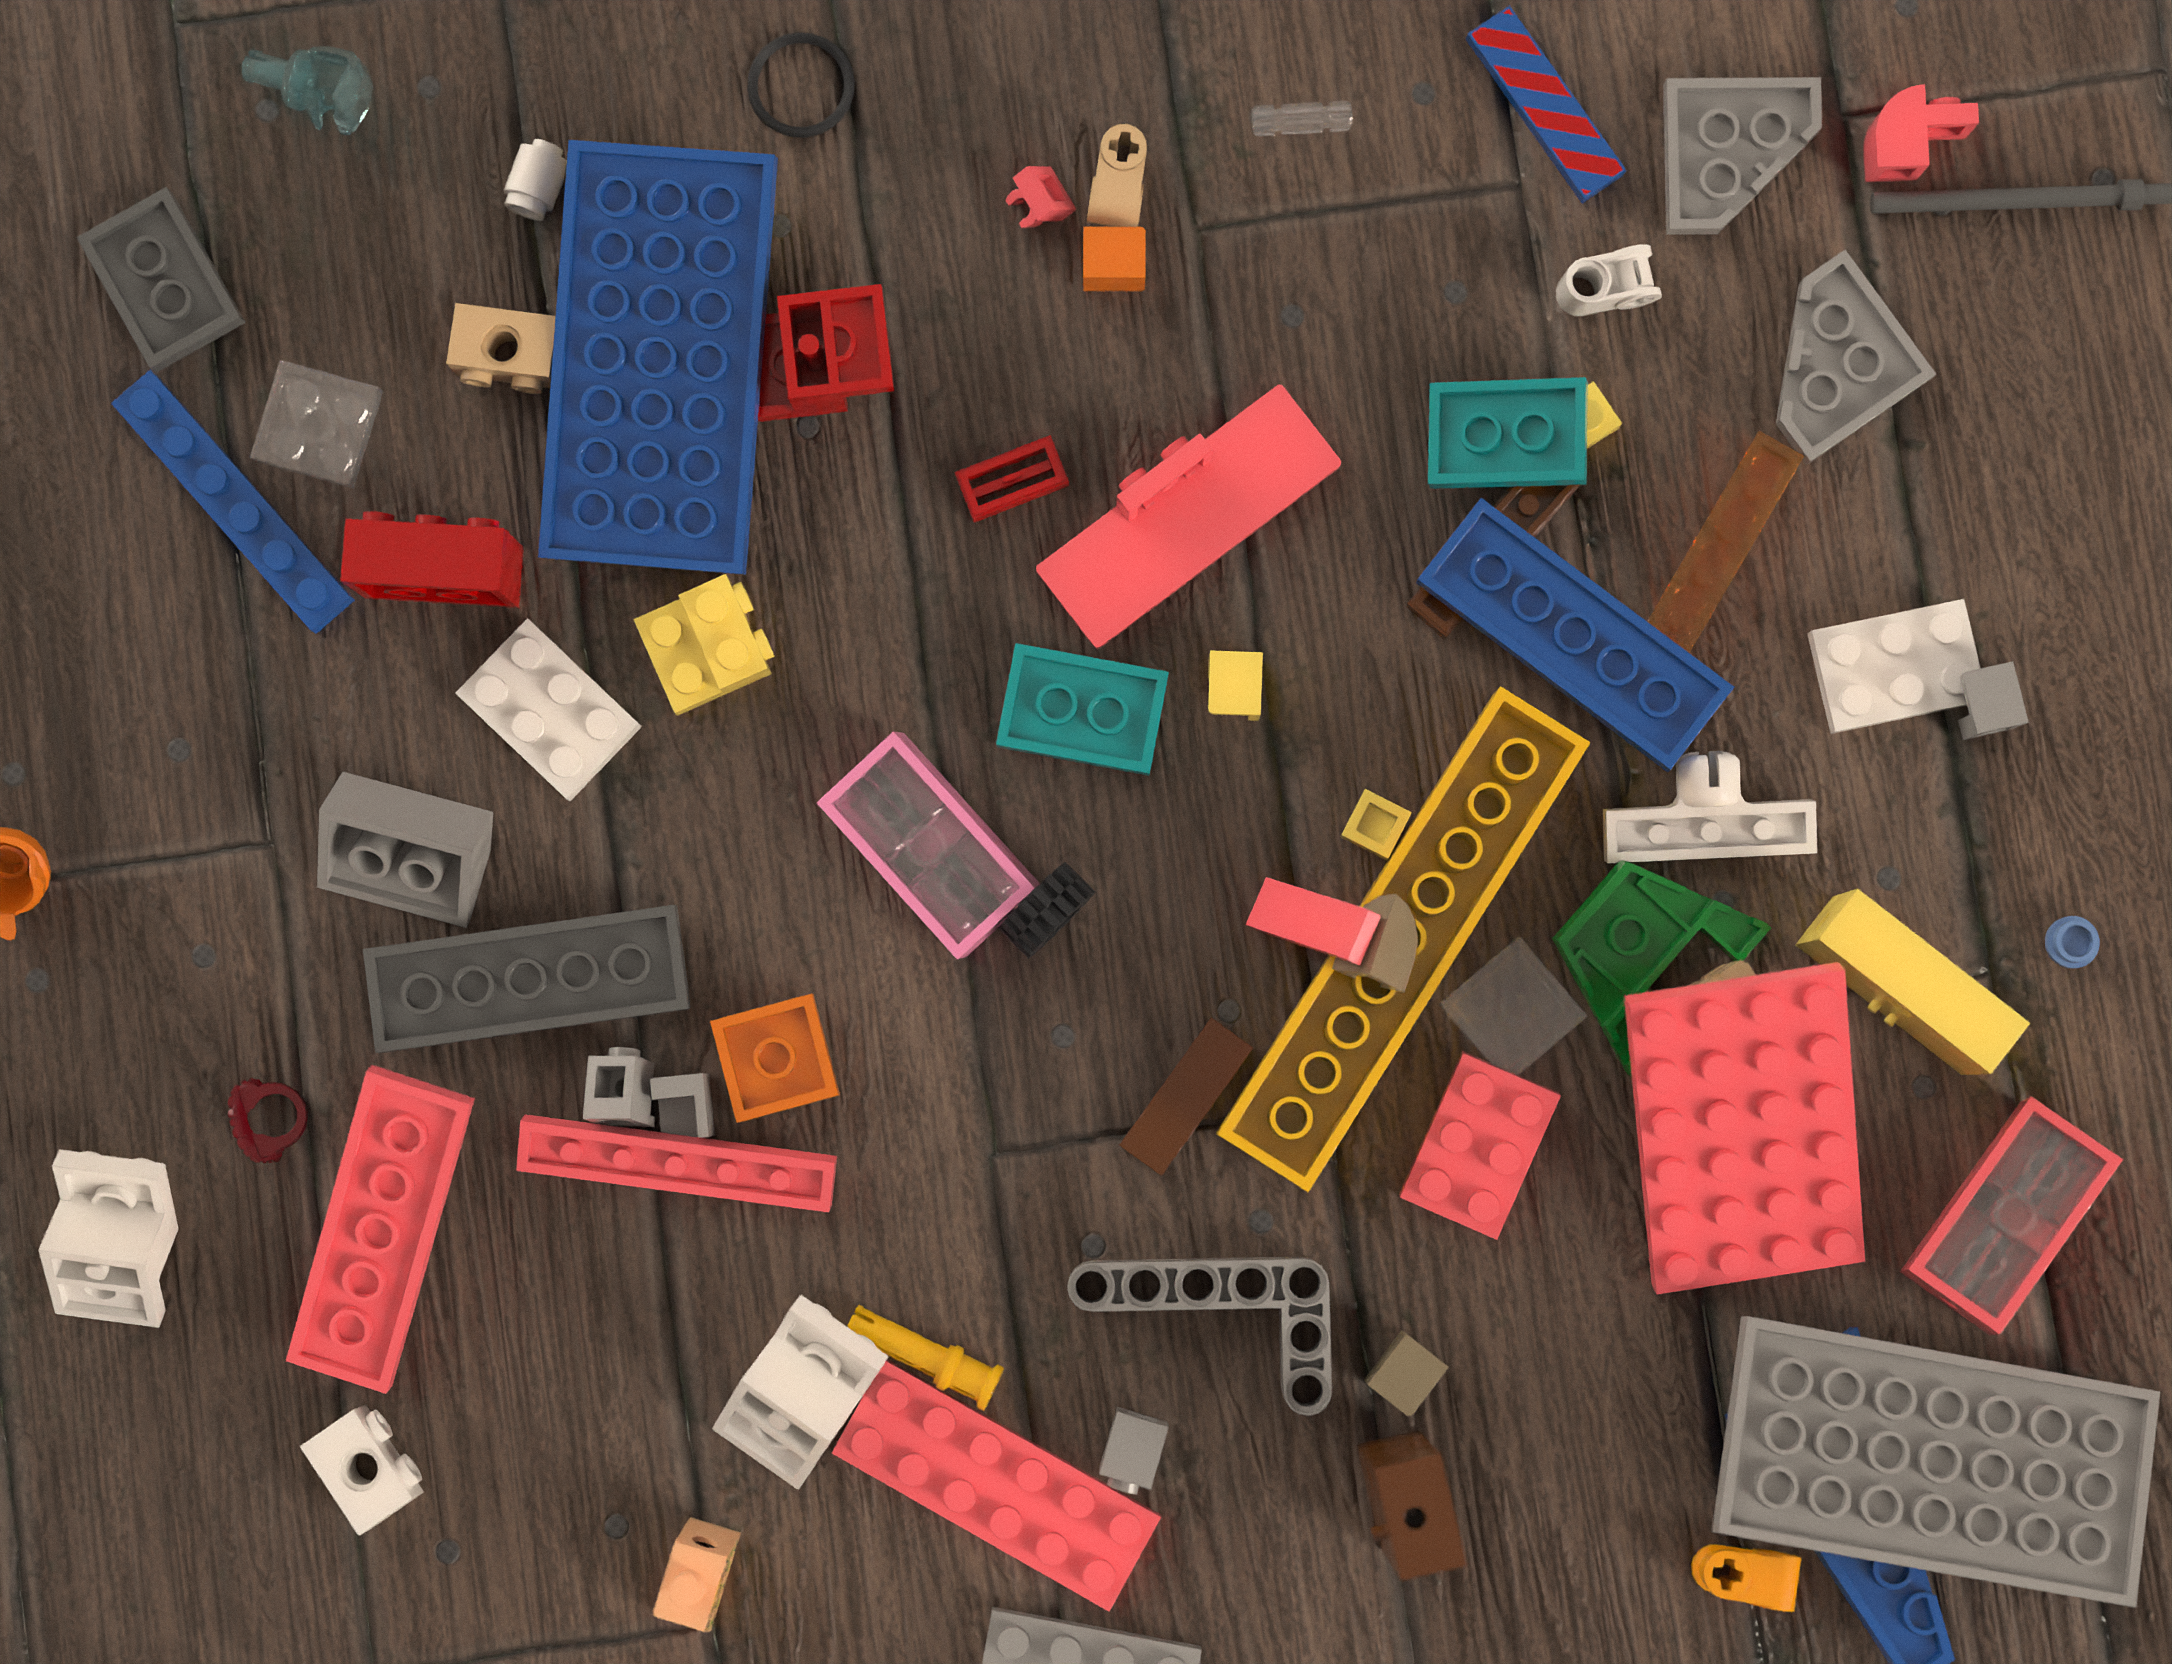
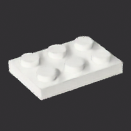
[1807,599,1980,734]
[456,618,642,801]

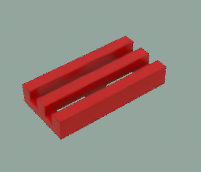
[954,435,1069,523]

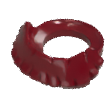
[228,1078,308,1164]

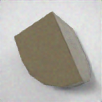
[1332,894,1418,992]

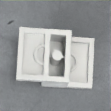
[39,1149,179,1328]
[712,1295,889,1490]

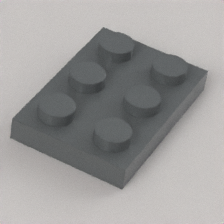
[76,187,246,373]

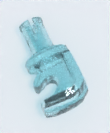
[242,46,373,136]

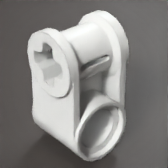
[1556,245,1662,316]

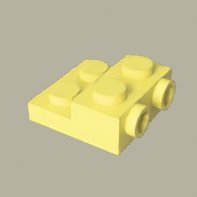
[633,574,775,716]

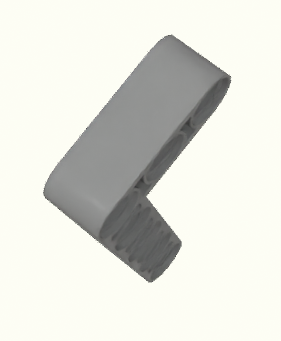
[1067,1257,1332,1416]

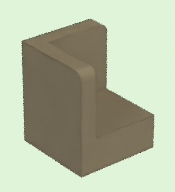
[1363,1330,1449,1416]

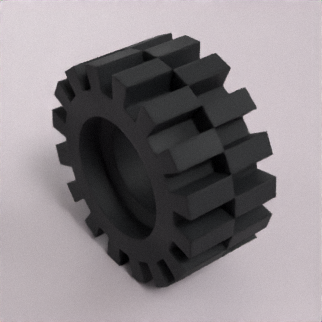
[999,862,1095,959]

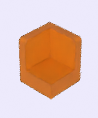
[1083,227,1146,291]

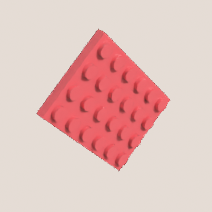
[1624,962,1865,1295]

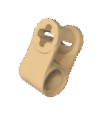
[1087,124,1147,227]

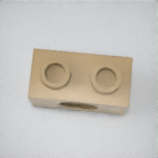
[446,303,556,394]

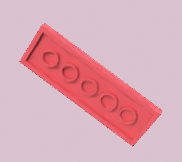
[286,1065,475,1394]
[832,1359,1161,1612]

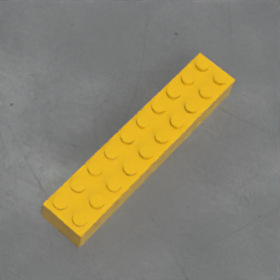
[1216,686,1591,1192]

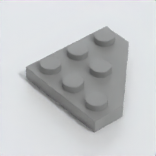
[1663,77,1822,235]
[1776,250,1936,465]

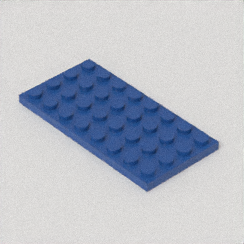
[538,140,778,575]

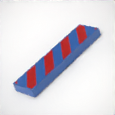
[1466,6,1627,203]

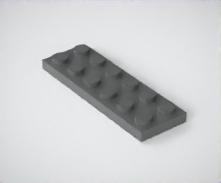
[363,905,691,1053]

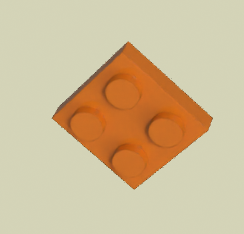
[710,993,840,1123]

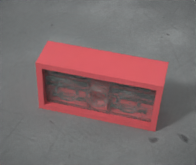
[1900,1096,2123,1335]

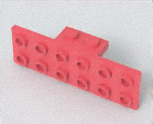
[1036,385,1341,649]

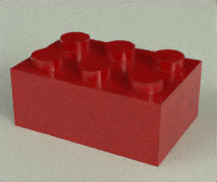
[340,511,524,608]

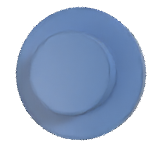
[2045,916,2100,969]

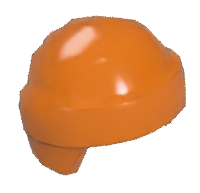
[0,827,51,941]

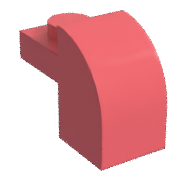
[1864,84,1979,182]

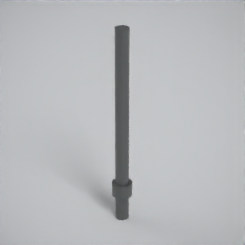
[1870,179,2172,213]

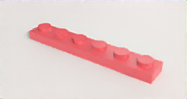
[516,1114,837,1212]

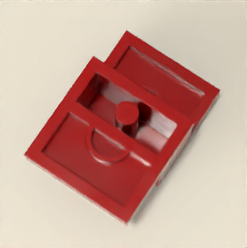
[758,284,894,422]

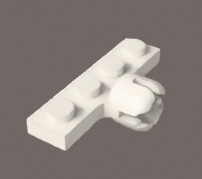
[1603,751,1817,863]

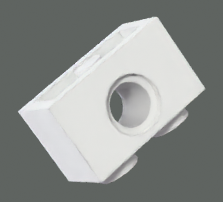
[300,1405,424,1536]

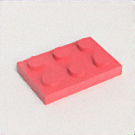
[1399,1051,1561,1240]

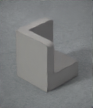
[1958,661,2028,740]
[650,1073,715,1138]

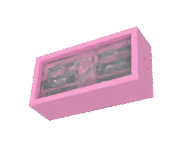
[817,731,1040,959]

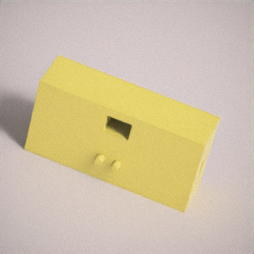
[1795,889,2030,1075]

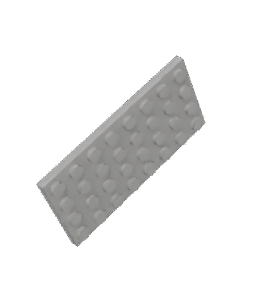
[1712,1316,2160,1608]

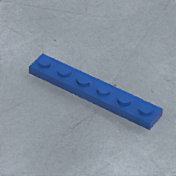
[111,370,355,634]

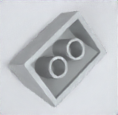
[317,772,493,928]

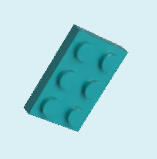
[1428,377,1588,489]
[996,643,1169,776]

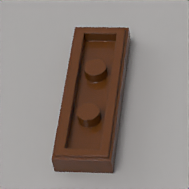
[1119,1017,1254,1176]

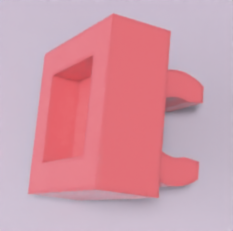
[1006,166,1077,228]

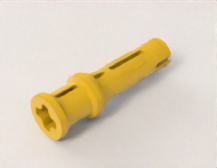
[847,1304,1005,1411]

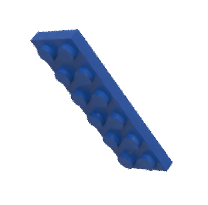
[1416,498,1734,772]

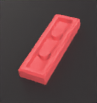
[1246,877,1381,965]

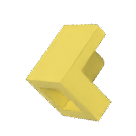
[1208,650,1263,721]

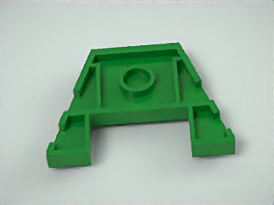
[1552,860,1771,1078]

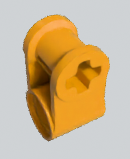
[1691,1544,1801,1612]

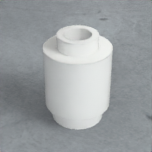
[504,139,567,221]

